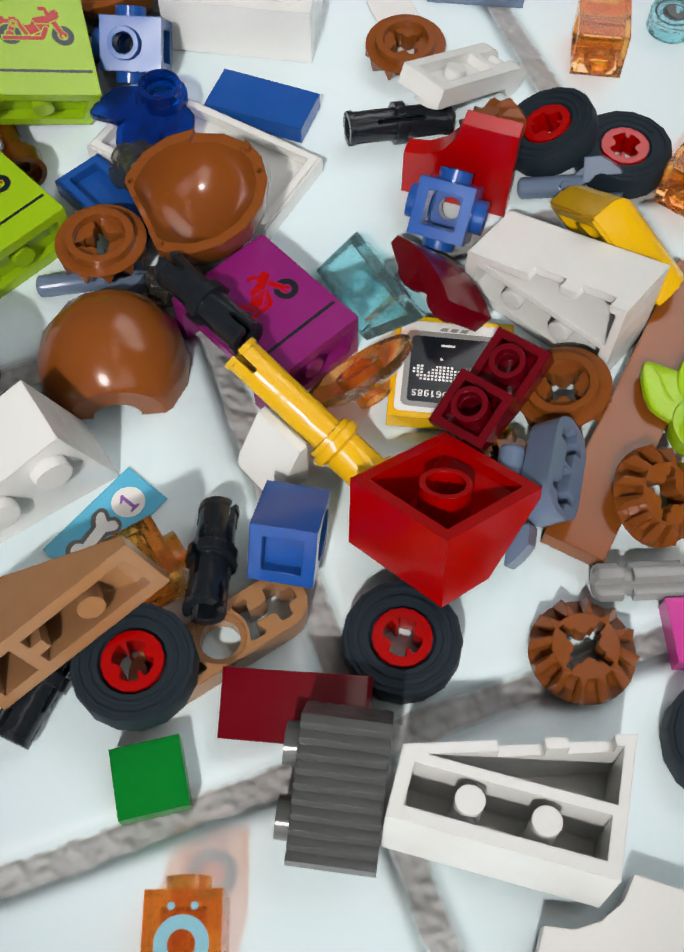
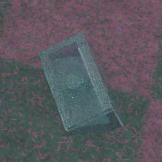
[316,232,427,340]

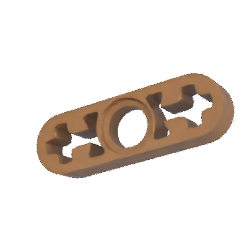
[128,580,309,705]

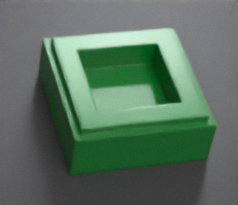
[108,734,193,826]

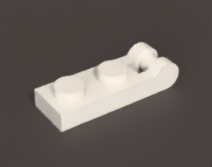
[398,42,525,110]

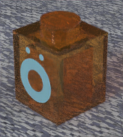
[140,874,230,952]

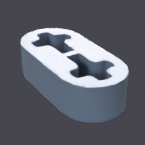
[521,416,586,527]

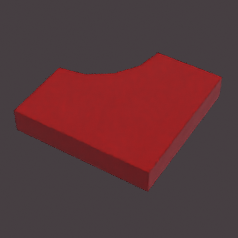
[401,110,525,217]

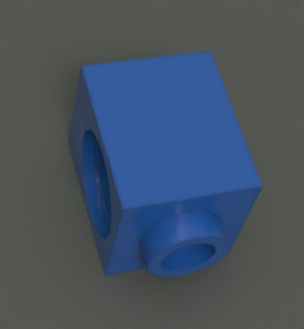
[247,480,331,589]

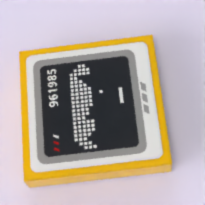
[386,314,514,433]

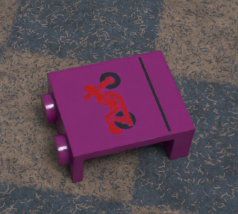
[172,234,358,415]

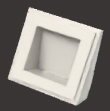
[238,406,309,491]

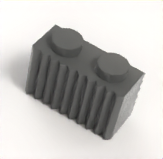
[273,700,394,878]

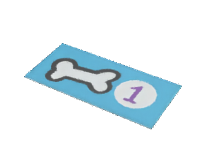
[42,467,168,559]

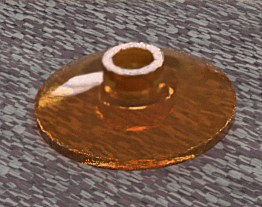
[309,334,413,409]

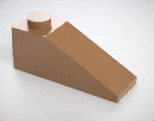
[0,536,170,710]

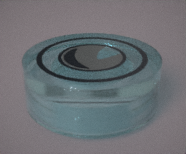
[646,0,684,44]

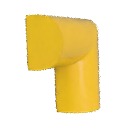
[550,185,684,306]

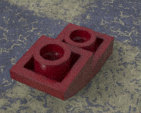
[391,235,492,332]
[428,326,554,453]
[217,666,373,744]

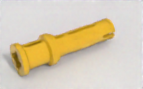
[224,337,392,486]

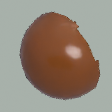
[124,128,269,266]
[37,289,191,420]

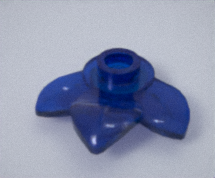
[90,69,195,157]

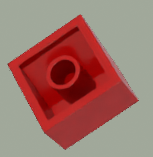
[349,432,542,608]

